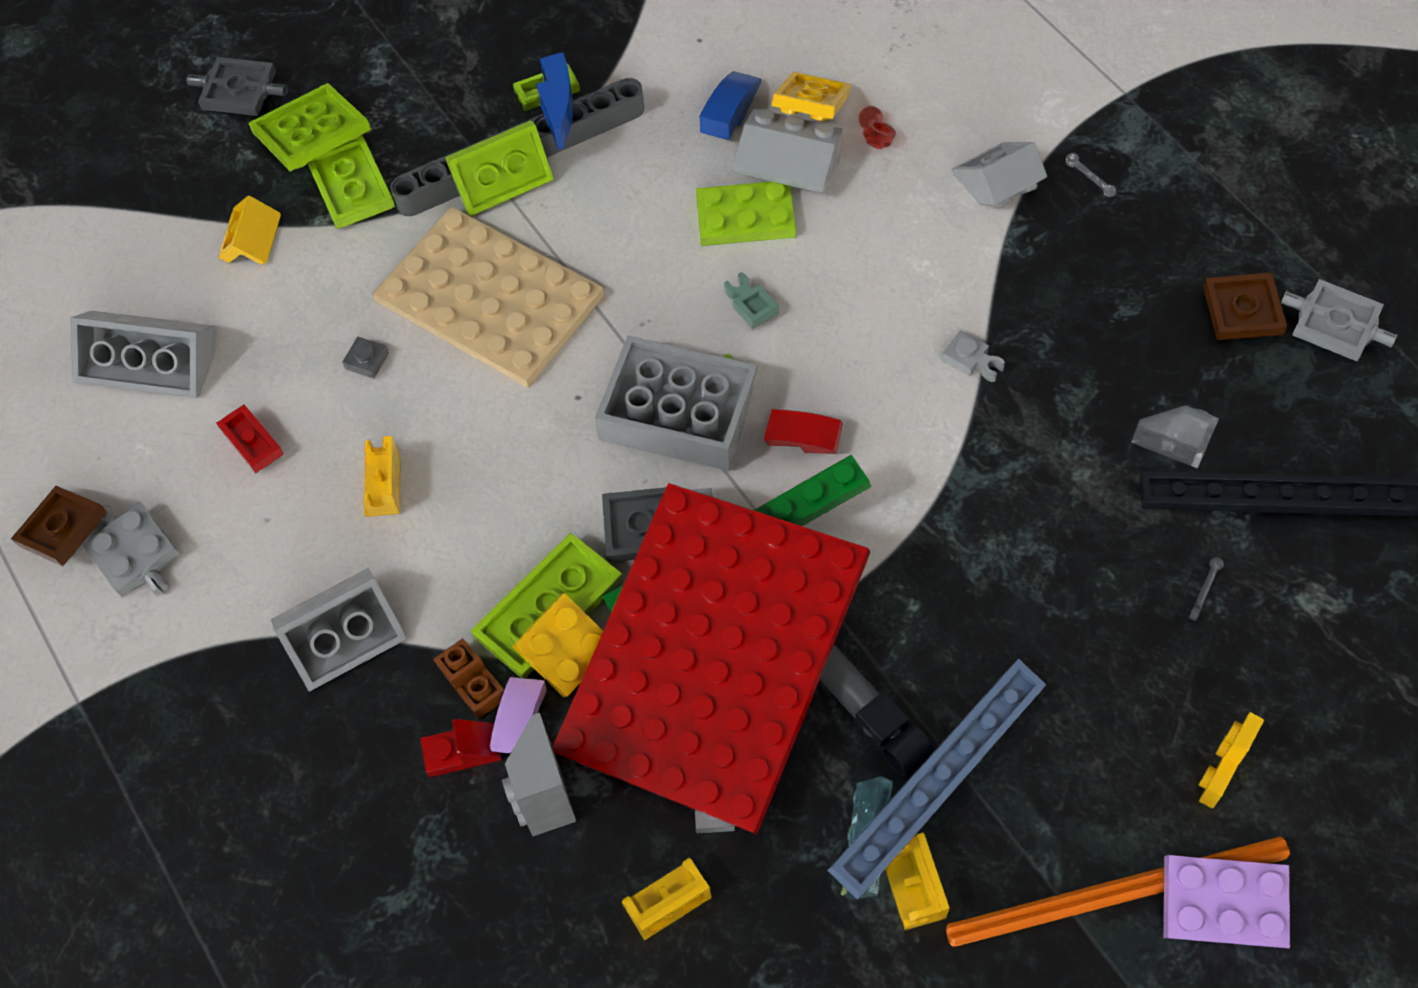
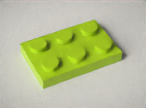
[445,120,554,216]
[307,135,395,229]
[696,181,796,246]

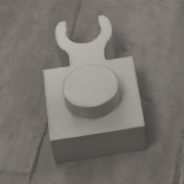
[942,330,1005,382]

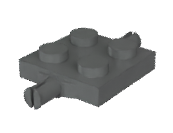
[186,57,288,116]

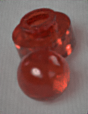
[858,106,896,149]

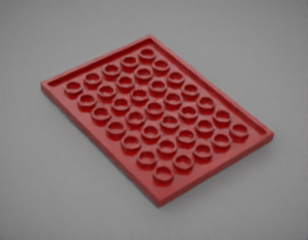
[553,483,871,835]

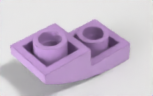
[490,677,547,753]

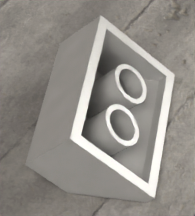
[732,108,844,193]
[271,568,407,692]
[502,713,576,836]

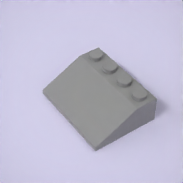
[595,335,758,471]

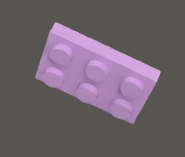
[1163,855,1290,948]

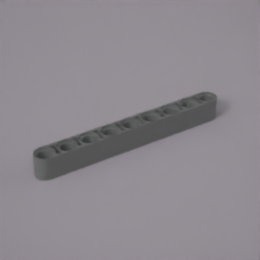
[390,78,645,216]

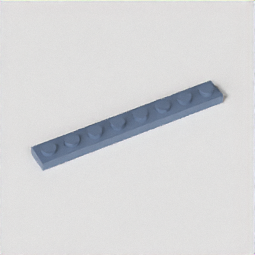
[827,659,1046,899]

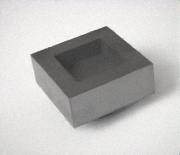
[342,336,389,379]

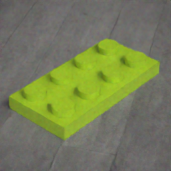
[470,532,623,679]

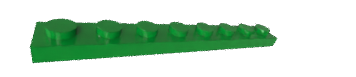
[602,454,871,612]

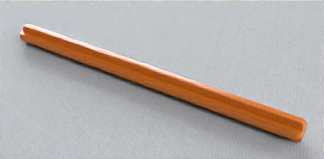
[946,837,1290,947]

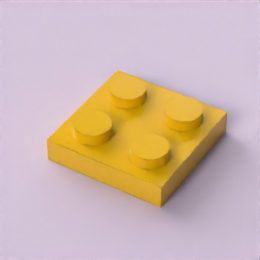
[512,593,603,698]

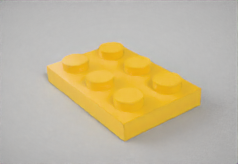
[772,71,852,121]

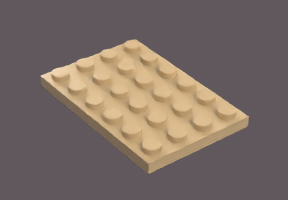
[372,207,605,388]

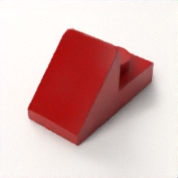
[420,719,502,778]

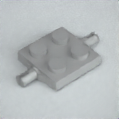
[1281,279,1398,361]
[82,502,180,597]

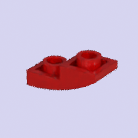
[764,409,843,454]

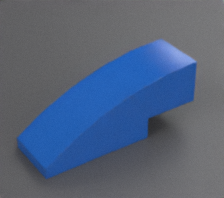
[536,52,573,150]
[699,71,761,140]

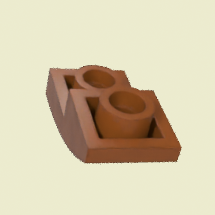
[433,638,504,720]

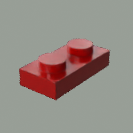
[216,404,284,474]

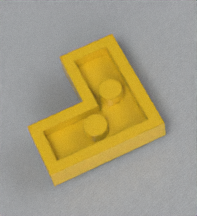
[1199,712,1264,809]

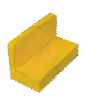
[218,195,281,265]

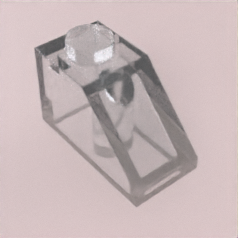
[1131,405,1219,468]

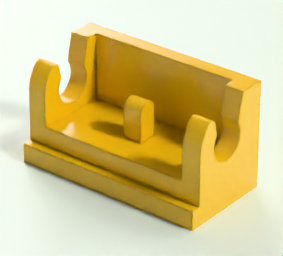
[363,436,400,517]
[885,832,950,930]
[622,858,711,940]

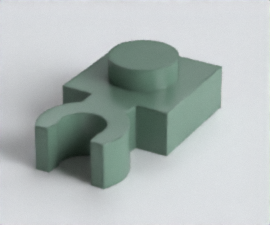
[724,272,779,329]

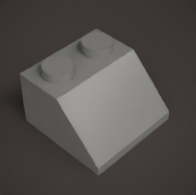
[952,142,1047,208]

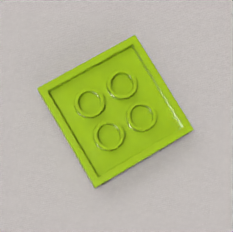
[249,83,371,171]

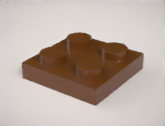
[1203,273,1287,340]
[11,486,107,566]

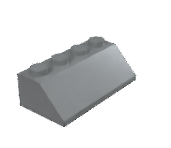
[71,311,214,398]

